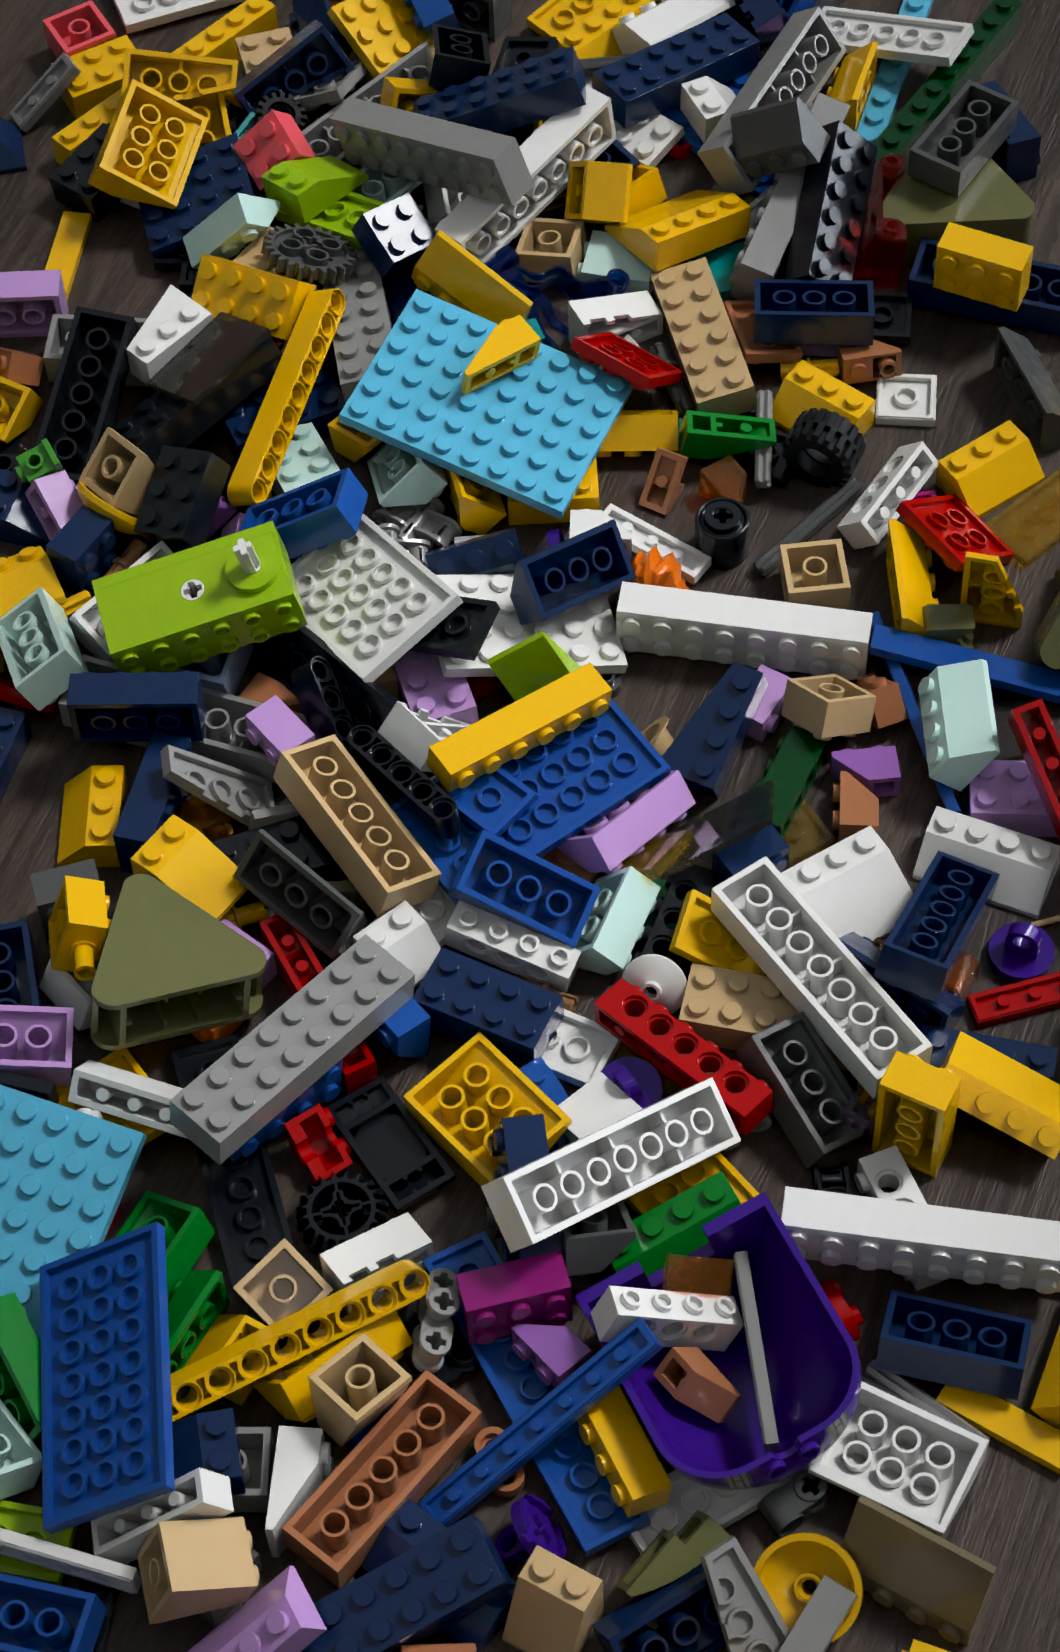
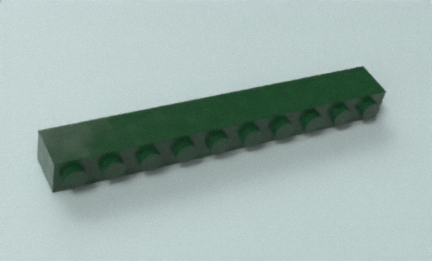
[869,0,1024,197]

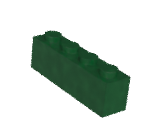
[740,726,828,839]

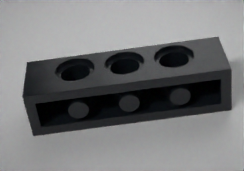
[633,859,718,992]

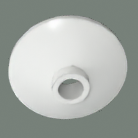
[622,954,687,1014]

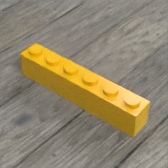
[427,663,612,793]

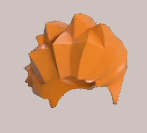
[628,546,691,590]

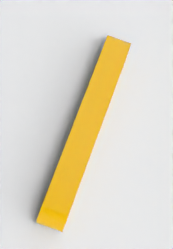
[227,288,346,507]
[170,1259,430,1422]

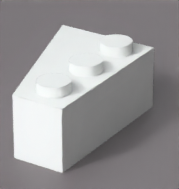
[126,284,216,388]
[568,290,663,363]
[378,701,471,772]
[319,1212,434,1314]

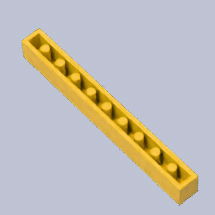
[51,0,279,165]

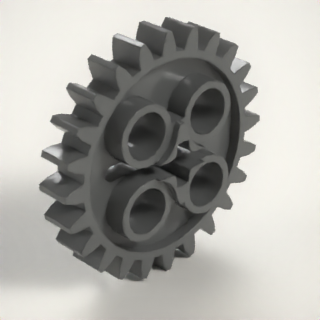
[261,223,357,284]

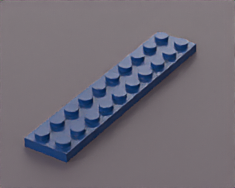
[422,1231,651,1557]

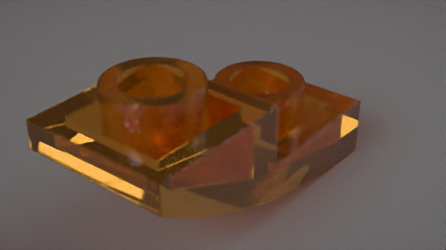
[662,1253,734,1296]

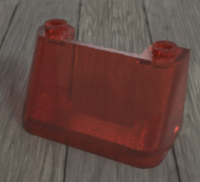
[852,154,907,289]

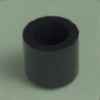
[694,497,750,570]

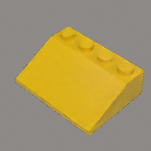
[88,79,209,209]
[605,190,751,272]
[403,1031,572,1186]

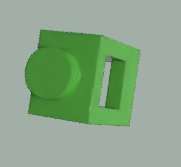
[14,438,64,485]

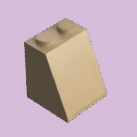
[78,427,155,516]
[308,1333,412,1447]
[137,1517,260,1624]
[502,1545,604,1652]

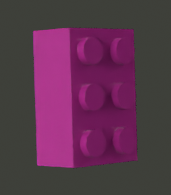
[456,1250,573,1345]

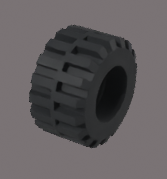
[782,408,866,488]

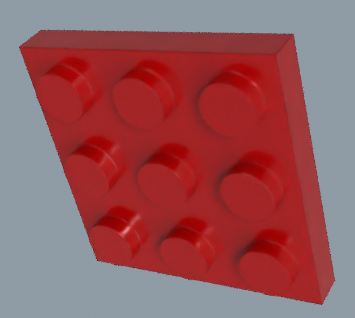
[570,332,684,391]
[895,494,1015,572]

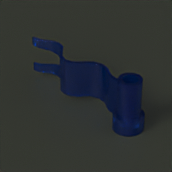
[485,245,569,349]
[510,264,630,300]

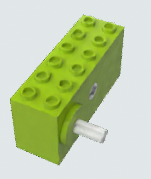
[91,521,308,673]

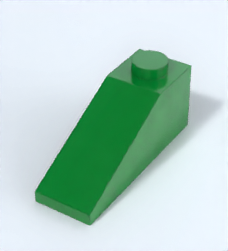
[678,410,777,460]

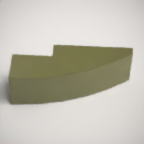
[615,1510,730,1597]

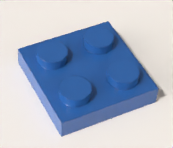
[449,767,537,837]

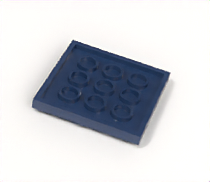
[139,133,255,258]

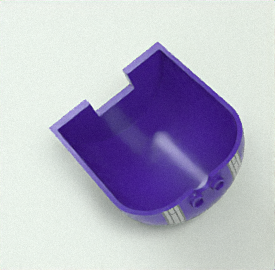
[575,1192,861,1490]

